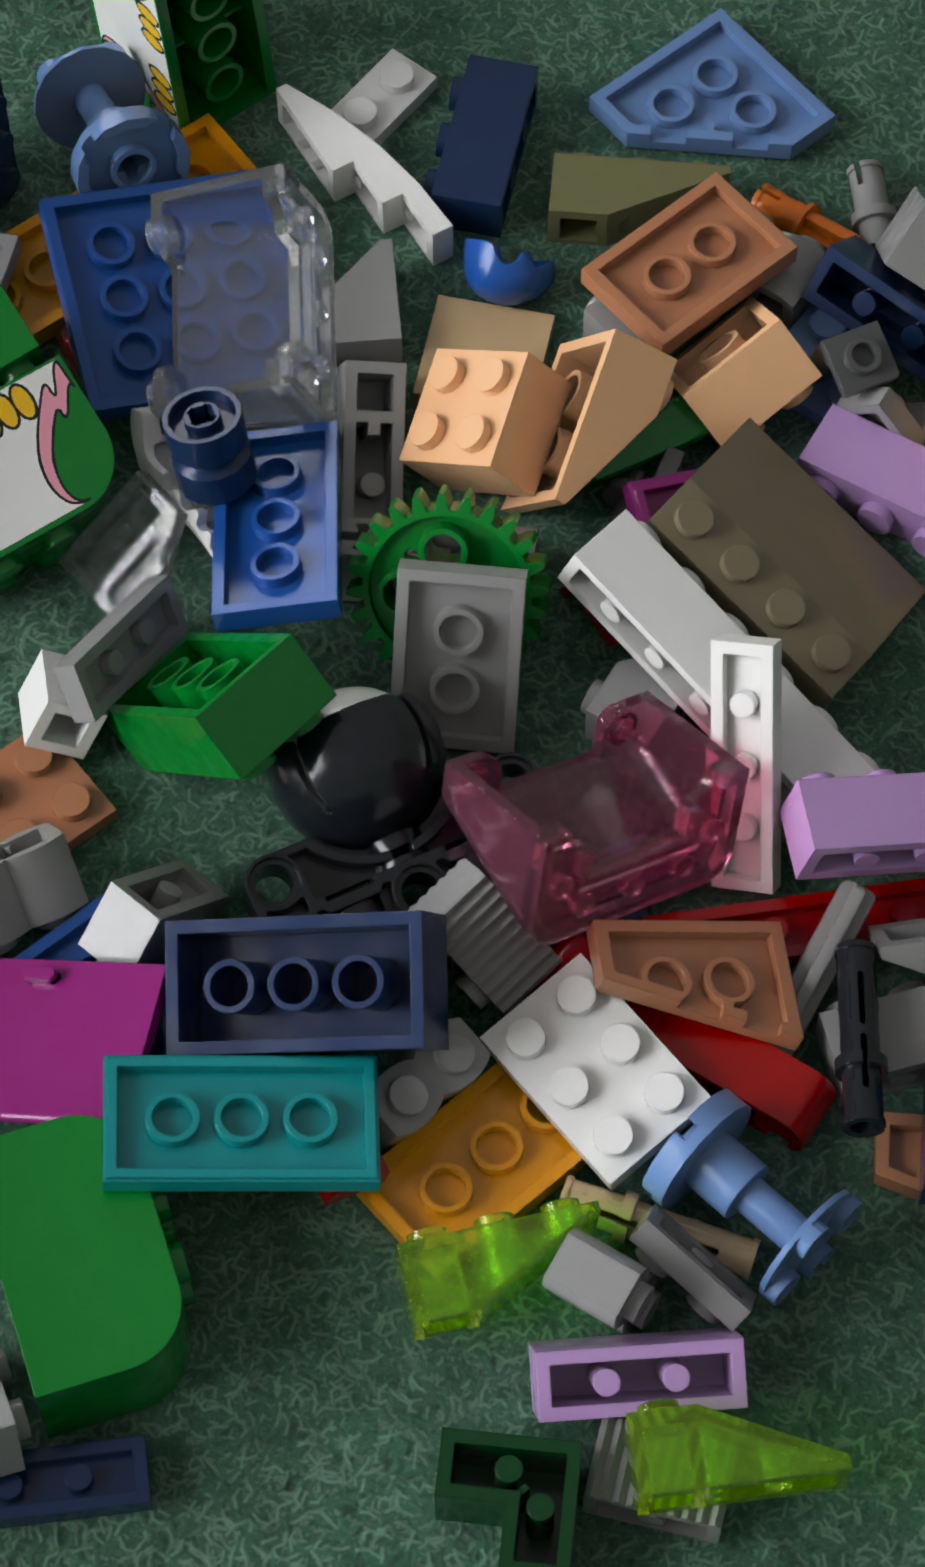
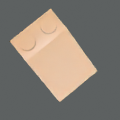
[501,328,677,513]

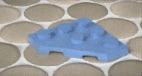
[589,8,836,160]

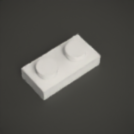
[331,48,438,145]

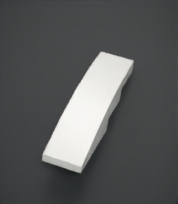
[276,84,454,266]

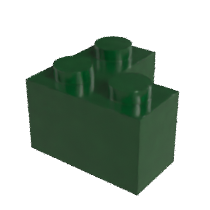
[434,1427,583,1567]

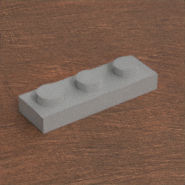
[53,575,189,724]

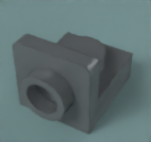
[810,320,900,398]

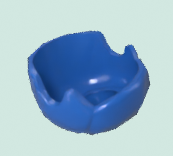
[463,238,556,306]

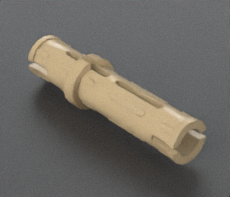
[555,1175,761,1281]

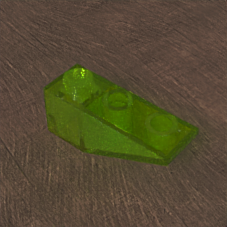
[395,1197,601,1341]

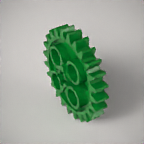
[346,484,553,661]

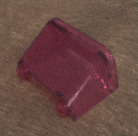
[442,691,750,945]

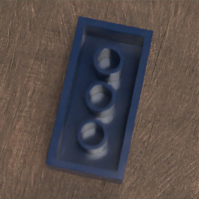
[165,910,449,1056]

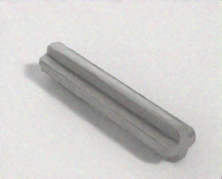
[770,880,876,1056]

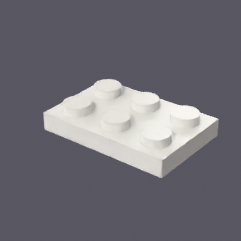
[479,953,711,1191]

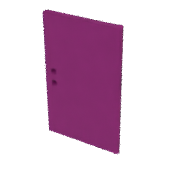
[0,958,166,1124]

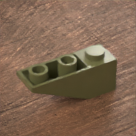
[548,152,731,246]

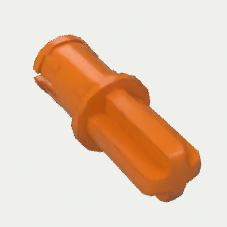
[750,183,862,251]

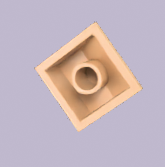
[671,297,823,447]

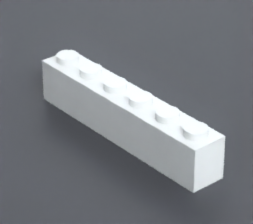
[557,509,880,806]

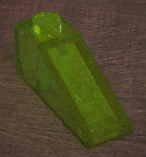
[624,1399,852,1516]

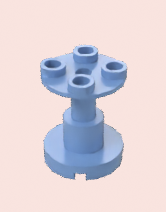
[34,42,190,193]
[642,1088,864,1306]

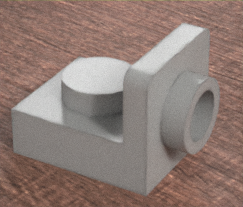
[836,387,925,446]

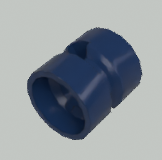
[162,386,257,506]

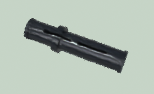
[834,939,888,1138]

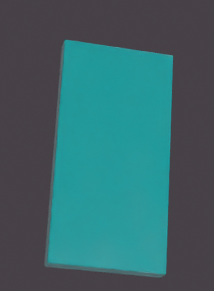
[102,1055,381,1192]

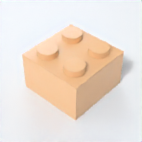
[399,348,572,497]

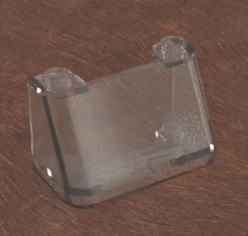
[145,163,338,428]

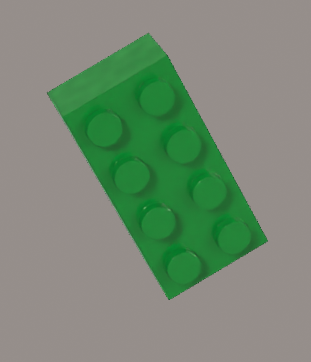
[105,632,337,781]

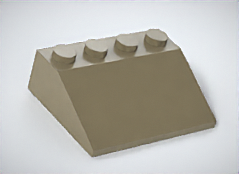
[646,418,925,707]

